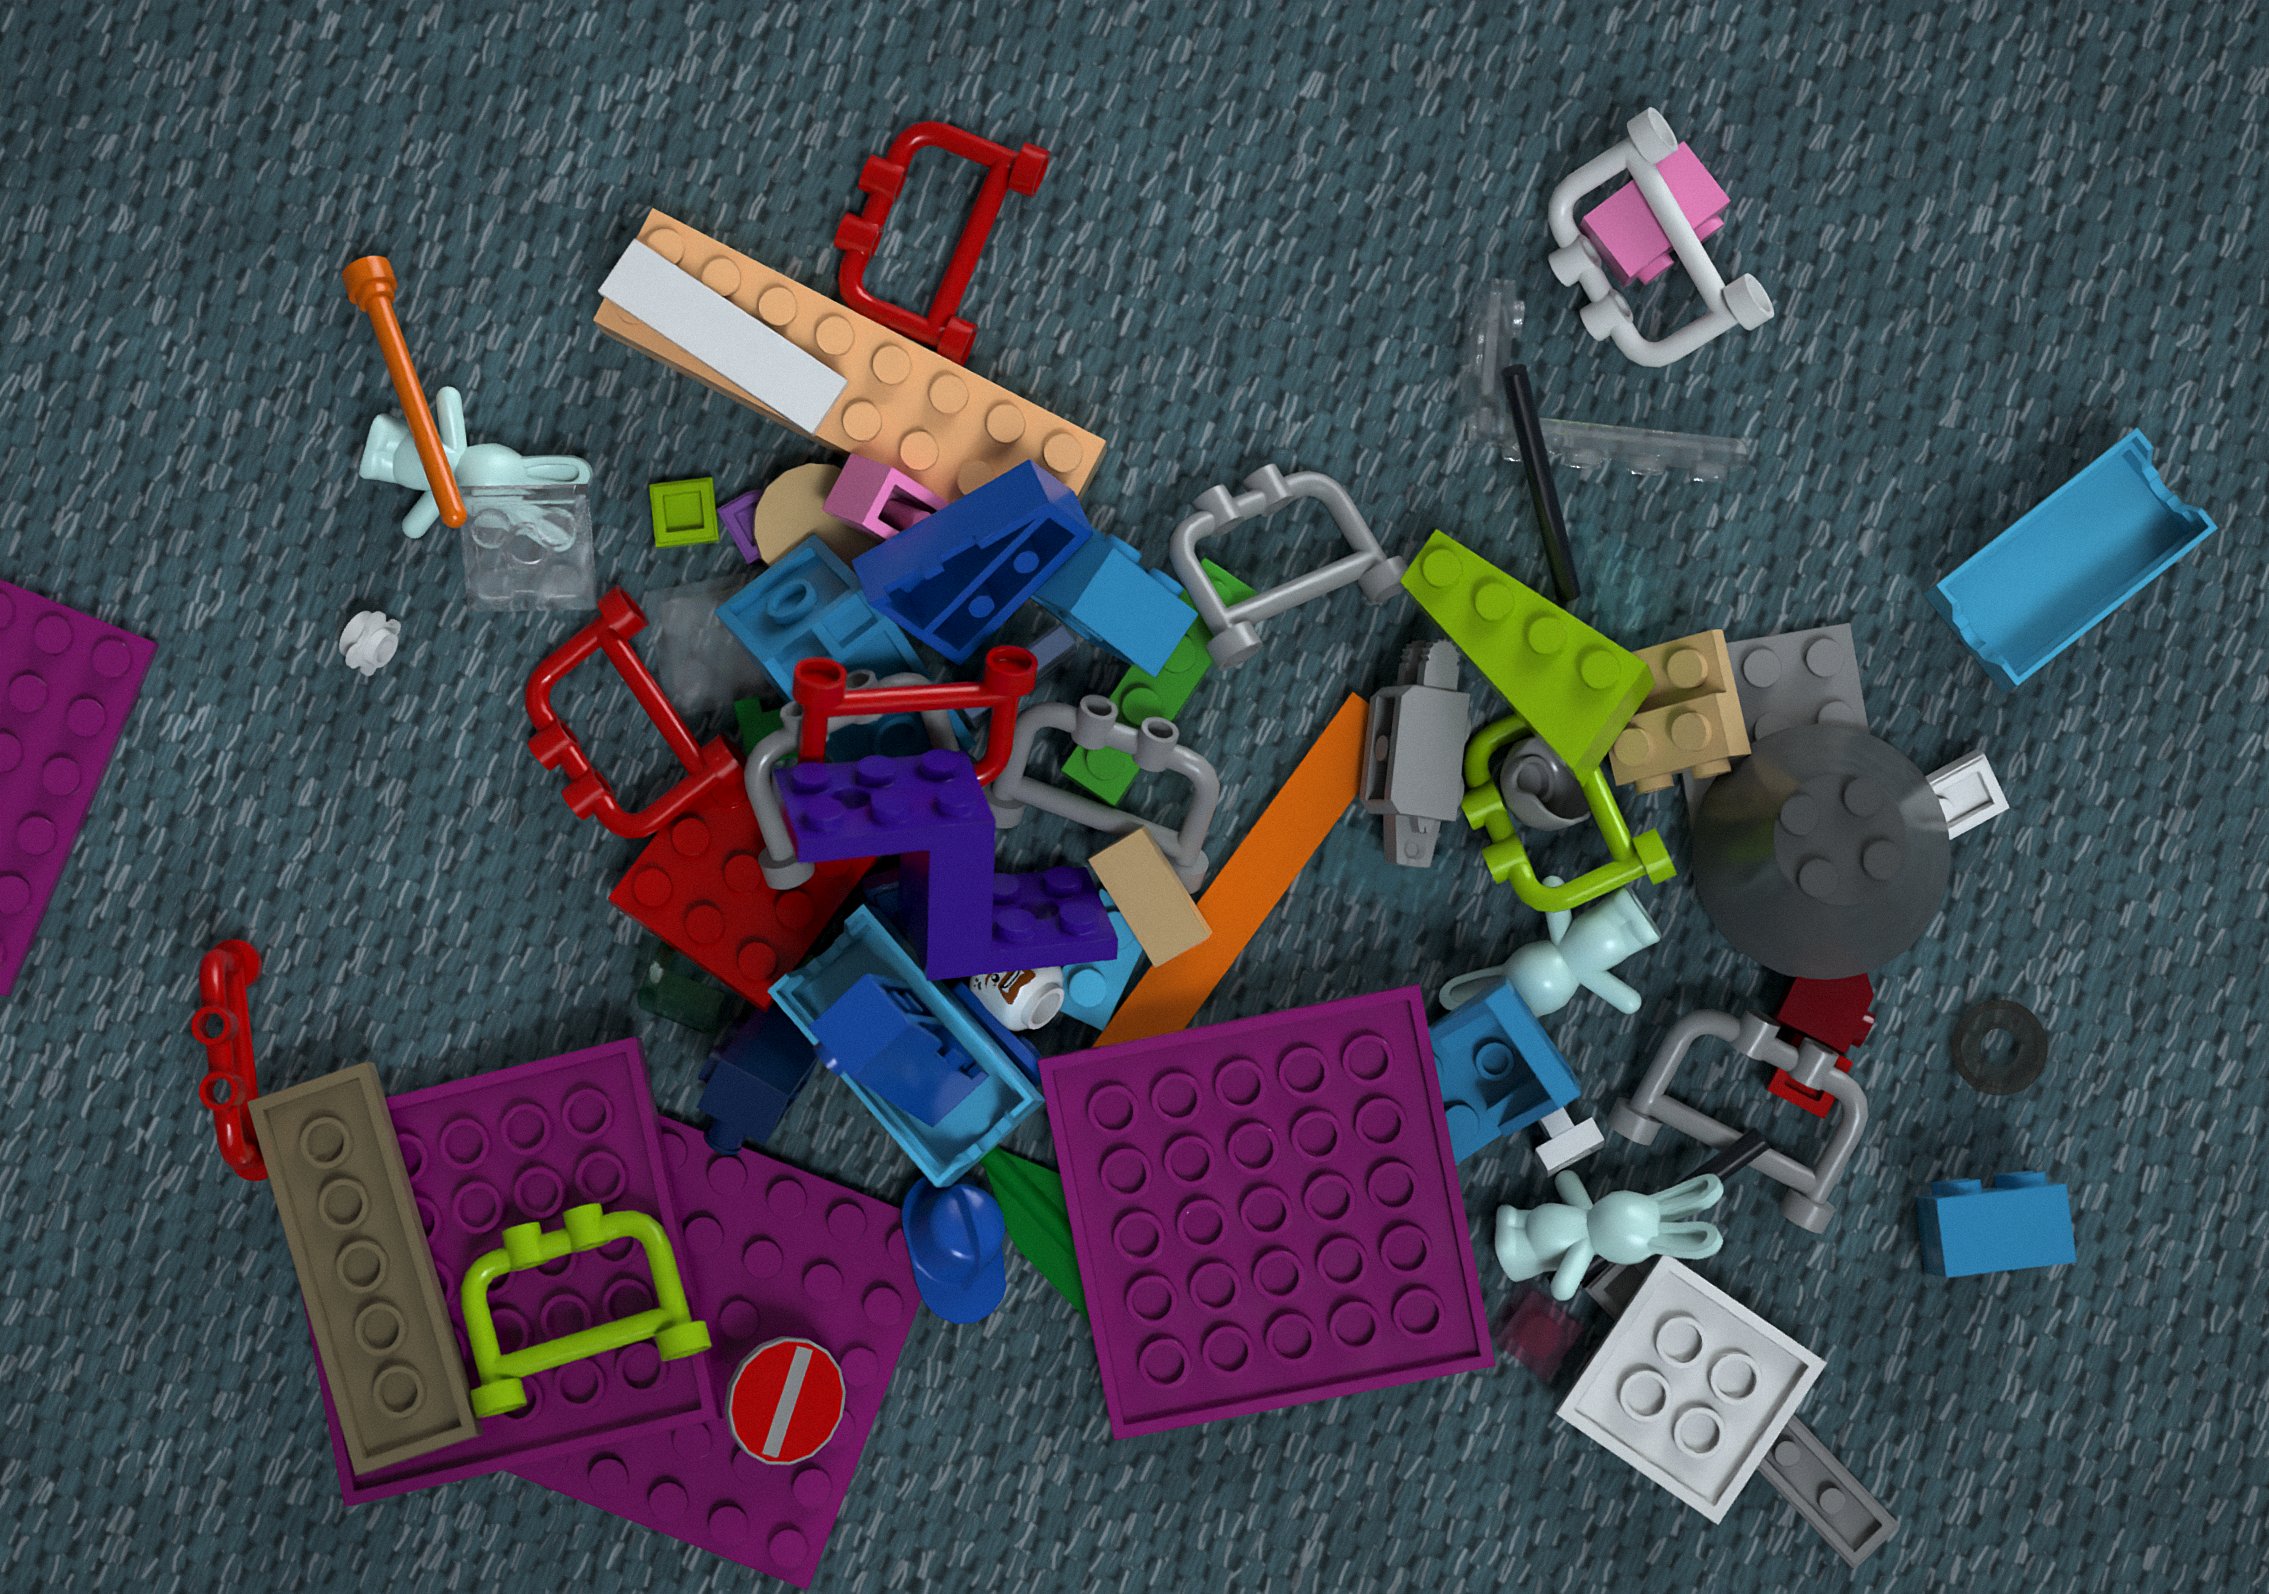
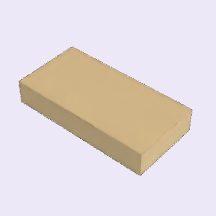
[1088,824,1212,968]

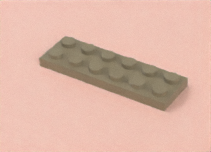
[247,1061,485,1476]

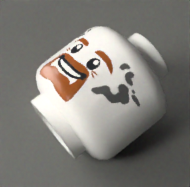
[969,966,1065,1031]

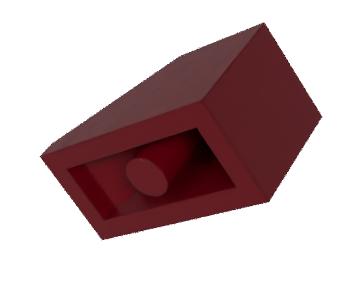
[1770,972,1876,1054]

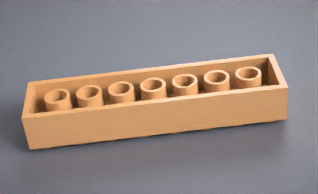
[593,208,1107,504]

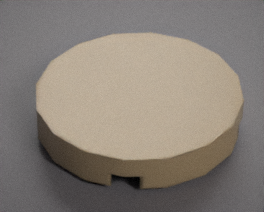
[752,463,878,575]

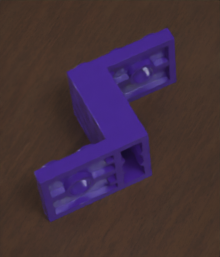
[773,749,1118,981]

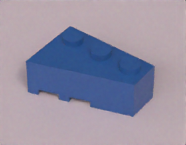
[851,459,1094,666]
[808,973,989,1128]

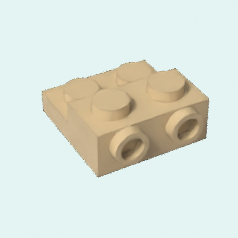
[1608,629,1751,795]

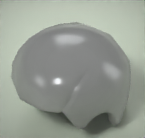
[1500,735,1592,831]

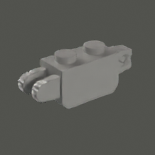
[1359,639,1471,868]

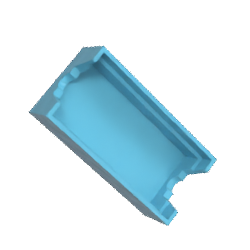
[1923,427,2218,693]
[767,904,1045,1187]

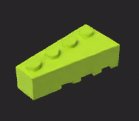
[1400,529,1656,788]

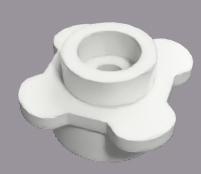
[339,611,401,676]

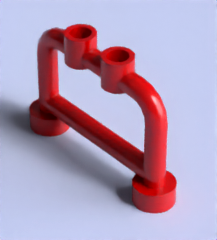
[834,121,1051,367]
[525,585,747,839]
[792,645,1038,787]
[191,939,269,1181]

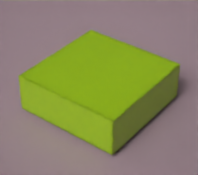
[649,477,720,549]

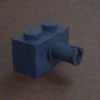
[696,1006,820,1156]

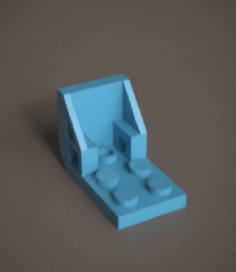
[714,534,977,763]
[1428,975,1581,1165]

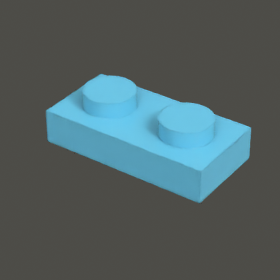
[1059,889,1143,1031]

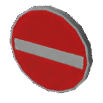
[724,1336,846,1465]

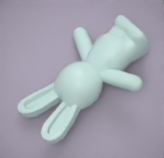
[359,386,593,549]
[1439,876,1662,1018]
[1495,1169,1723,1301]

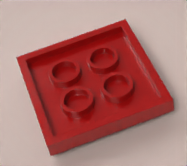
[608,780,878,1012]

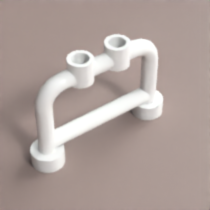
[1548,107,1774,367]

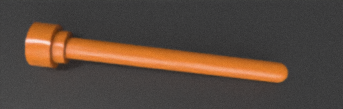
[341,256,467,528]

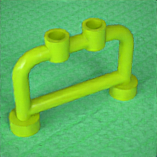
[1460,713,1678,913]
[460,1203,712,1418]

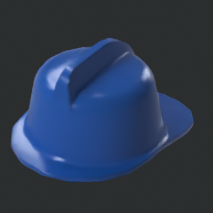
[901,1175,1006,1324]

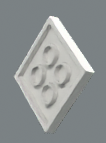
[1554,1254,1827,1524]

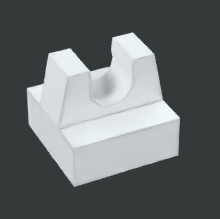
[1535,1107,1605,1178]

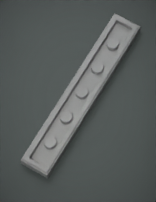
[1583,1260,1900,1570]

